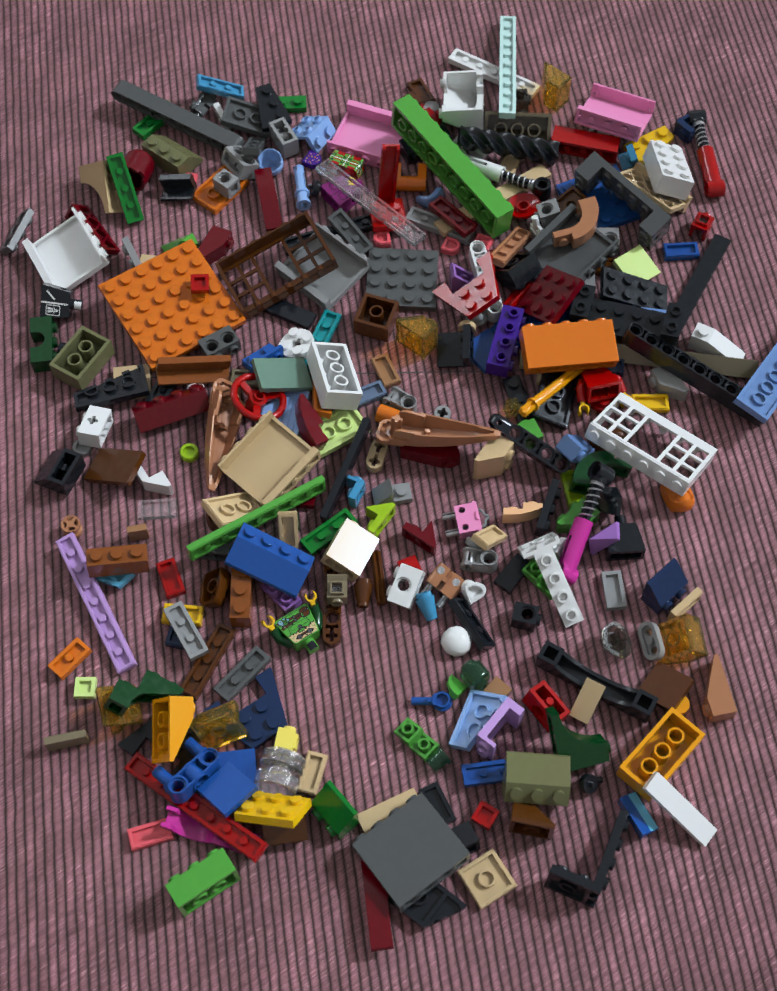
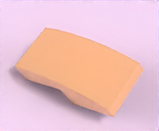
[502,501,543,523]

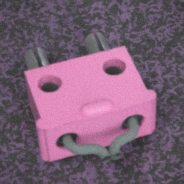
[442,501,490,540]

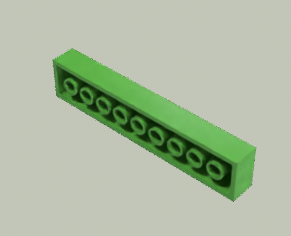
[391,94,514,239]

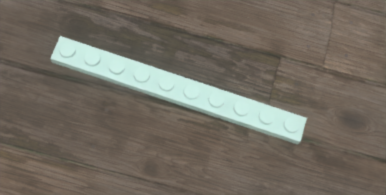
[499,16,516,119]

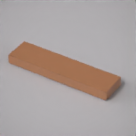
[491,226,532,268]

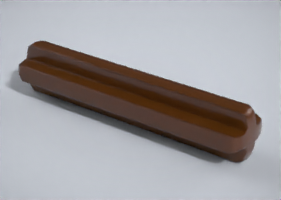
[370,550,387,606]

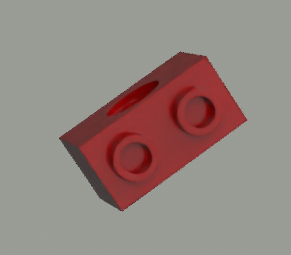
[522,680,571,733]

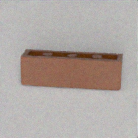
[155,355,231,386]

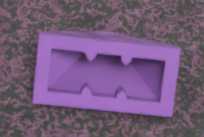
[589,521,620,555]

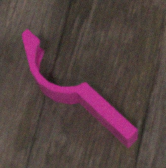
[160,805,260,854]

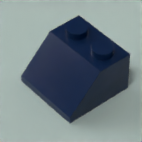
[641,558,688,615]

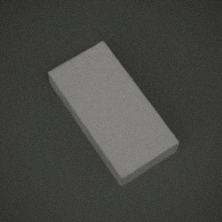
[600,570,627,611]

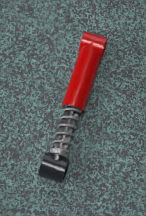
[686,109,726,198]

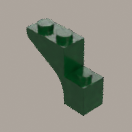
[103,669,184,717]

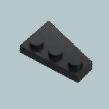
[255,83,292,133]

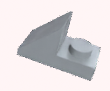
[372,479,413,505]

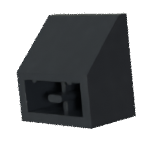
[34,448,86,496]

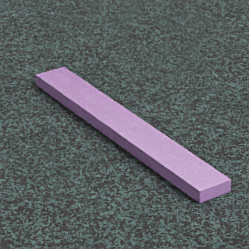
[55,532,138,675]

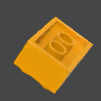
[152,696,195,764]

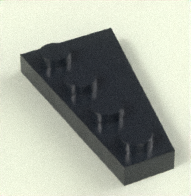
[73,363,150,412]

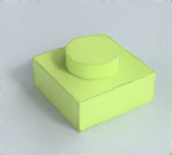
[73,677,98,699]

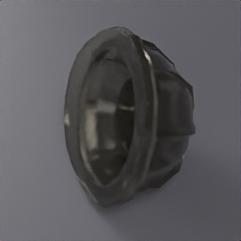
[599,622,632,659]

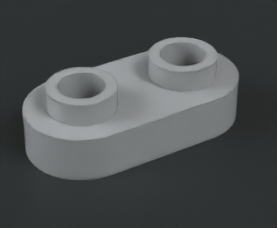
[638,621,665,661]

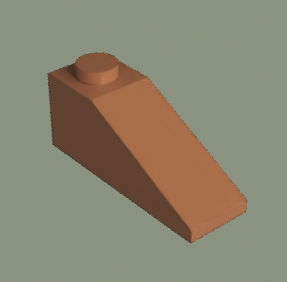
[702,654,737,723]

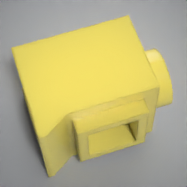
[273,726,299,761]

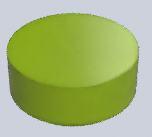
[180,443,199,463]

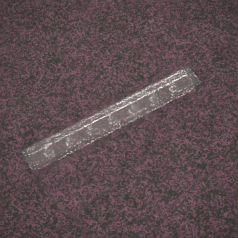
[315,159,426,246]

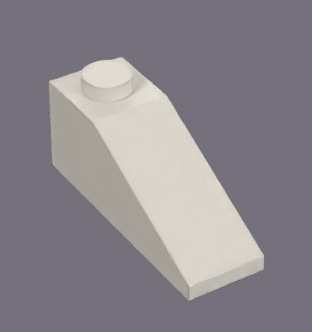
[688,322,746,358]

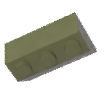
[141,134,203,174]
[501,751,571,806]

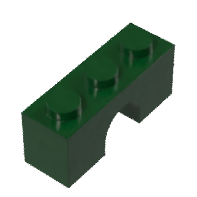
[30,316,59,373]

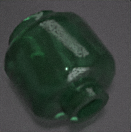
[460,659,490,691]

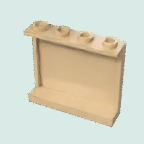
[218,410,322,506]

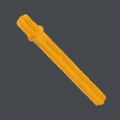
[518,370,584,417]

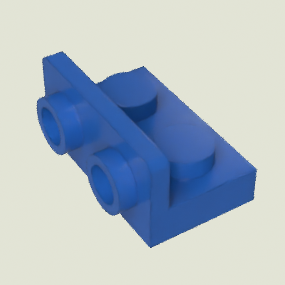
[242,343,284,373]

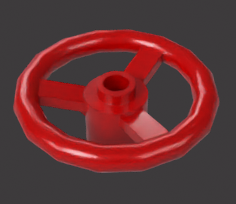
[230,373,287,422]

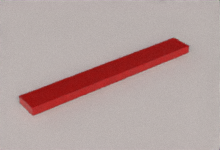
[124,752,269,864]

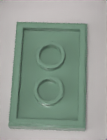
[251,358,313,392]

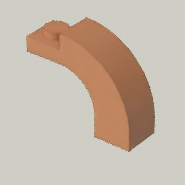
[552,196,599,249]

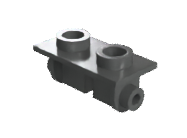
[189,91,217,118]

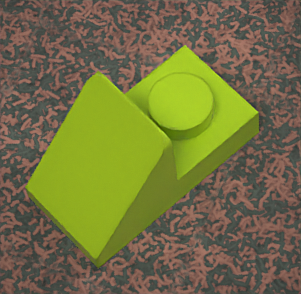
[365,502,396,537]

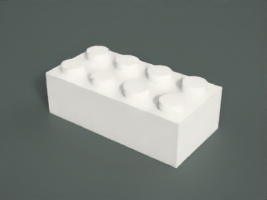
[642,140,695,201]
[306,342,363,410]

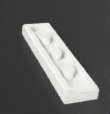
[642,772,717,847]

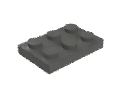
[220,96,270,139]

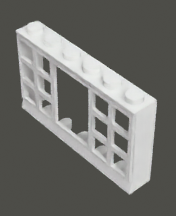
[584,392,718,497]

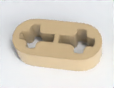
[366,439,388,473]

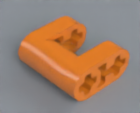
[396,163,427,192]

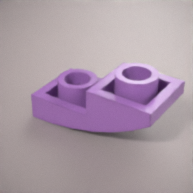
[260,583,302,614]

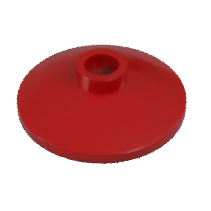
[508,193,540,219]

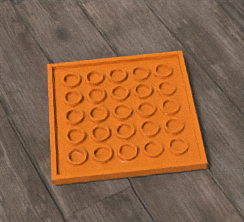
[98,239,246,372]

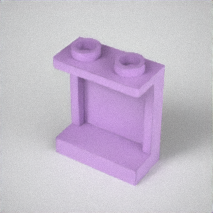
[475,697,525,760]

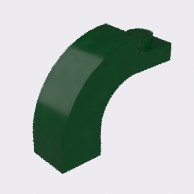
[568,451,632,495]

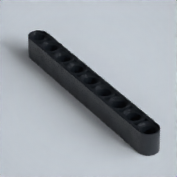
[621,323,763,425]

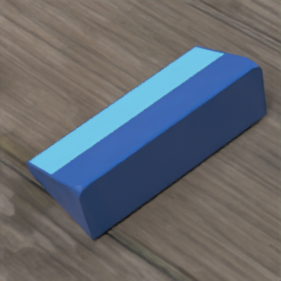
[617,791,659,839]

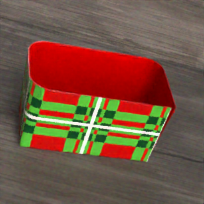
[326,150,364,182]

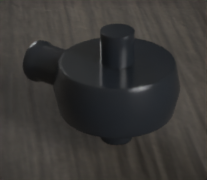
[308,180,322,196]
[579,773,603,794]

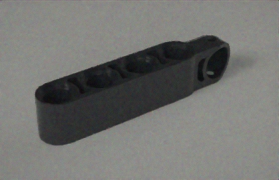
[488,413,571,473]

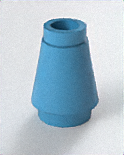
[415,590,438,621]

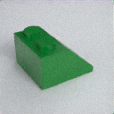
[311,780,359,840]

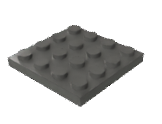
[366,248,439,312]

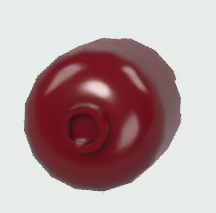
[124,149,155,192]

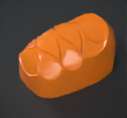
[660,484,695,512]

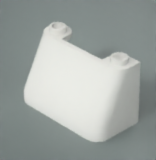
[439,70,484,130]

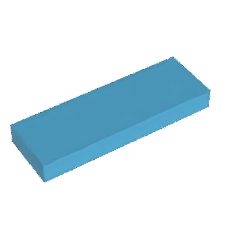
[196,74,244,100]

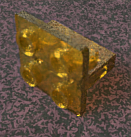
[95,685,143,734]

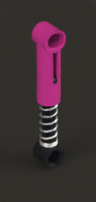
[558,461,615,586]

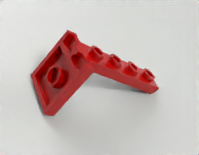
[368,144,408,232]

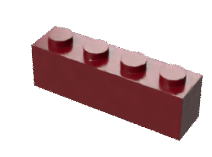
[132,384,209,433]

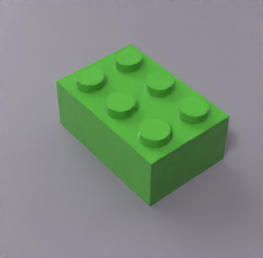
[165,847,241,917]

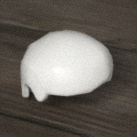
[440,626,472,657]

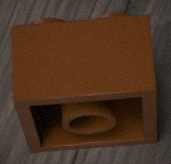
[353,293,399,342]

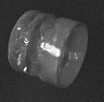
[253,746,306,796]

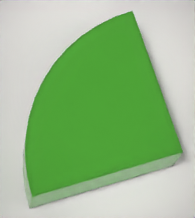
[446,674,467,700]

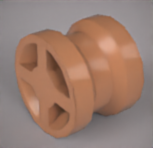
[61,515,83,538]

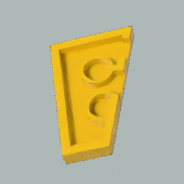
[623,125,674,165]

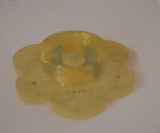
[503,398,521,418]

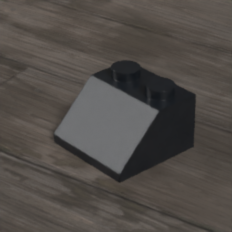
[495,252,543,291]

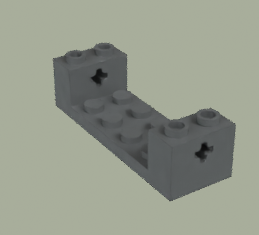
[575,151,672,250]

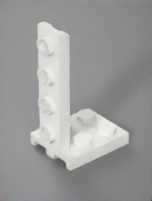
[517,531,584,628]

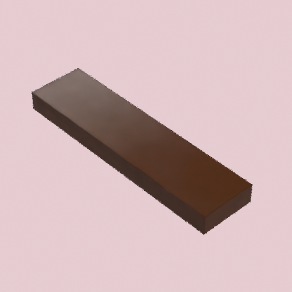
[180,622,237,701]

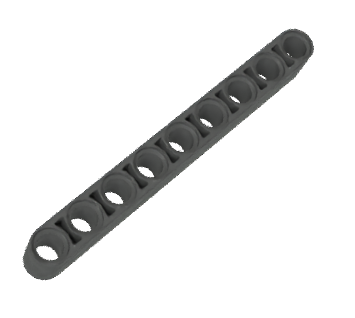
[111,80,245,152]

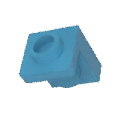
[618,144,638,171]
[346,475,366,508]

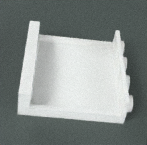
[22,207,109,290]

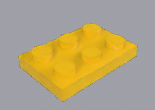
[234,791,312,829]

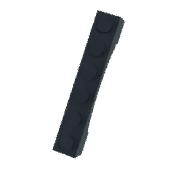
[535,640,659,723]

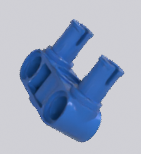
[152,737,220,804]

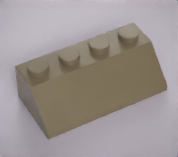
[484,110,552,141]

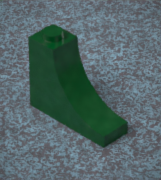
[545,706,611,771]

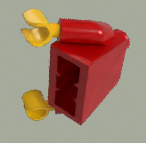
[576,368,633,417]

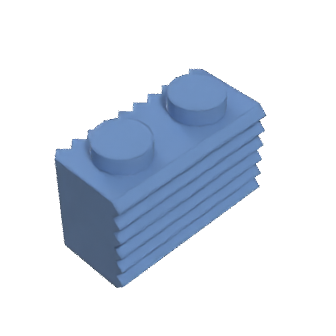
[555,434,595,463]

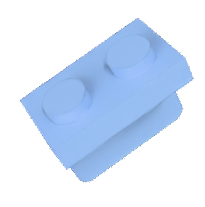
[292,115,336,153]

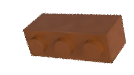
[86,543,150,578]
[229,568,254,627]

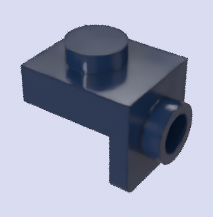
[673,114,695,144]

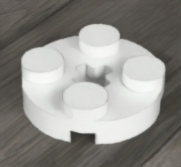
[278,327,315,359]

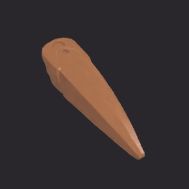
[205,378,245,491]
[375,410,501,447]

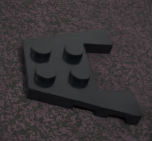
[118,719,206,776]

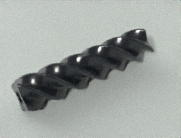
[457,125,560,165]

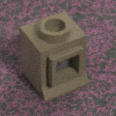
[327,574,348,606]

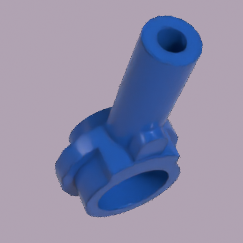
[411,691,453,712]

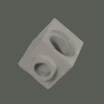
[212,169,241,200]
[534,198,561,228]

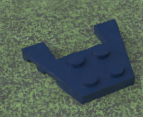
[203,667,287,750]

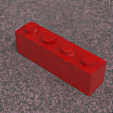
[551,125,621,164]

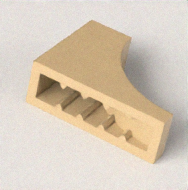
[79,160,123,214]

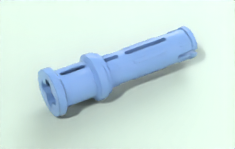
[293,164,311,211]

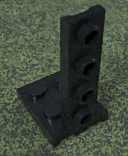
[544,810,630,908]

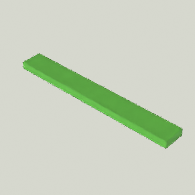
[186,475,326,561]

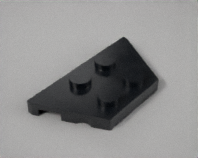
[388,884,467,930]

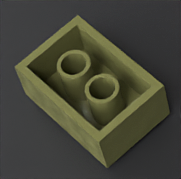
[49,326,115,391]

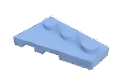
[449,689,507,751]

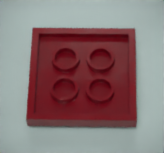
[516,265,585,324]

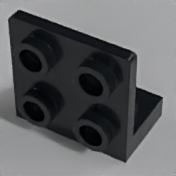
[437,324,474,368]

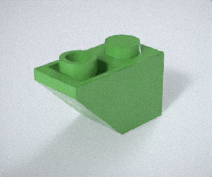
[555,498,600,533]

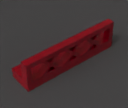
[65,204,120,255]

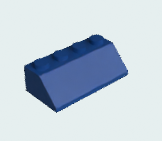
[224,523,315,599]

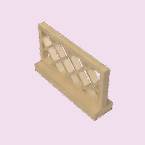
[620,162,693,214]

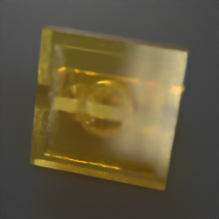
[190,700,247,749]

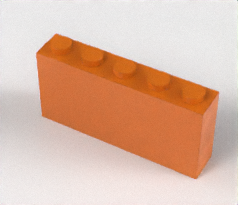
[519,318,619,375]

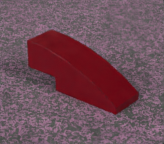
[295,393,329,451]

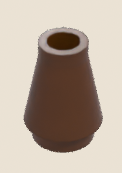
[353,578,373,608]

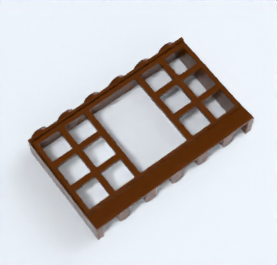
[215,211,339,320]

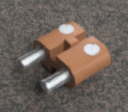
[420,562,465,609]

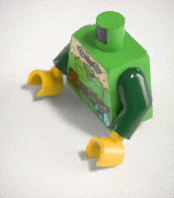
[261,590,323,654]

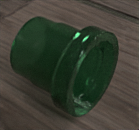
[426,746,452,772]

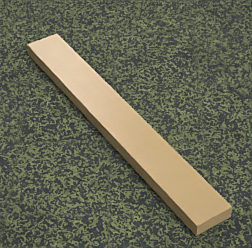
[434,164,552,237]

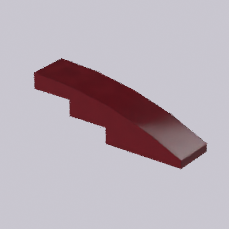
[254,167,282,231]
[361,860,394,952]

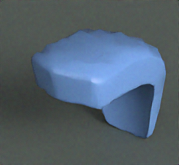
[416,187,445,209]

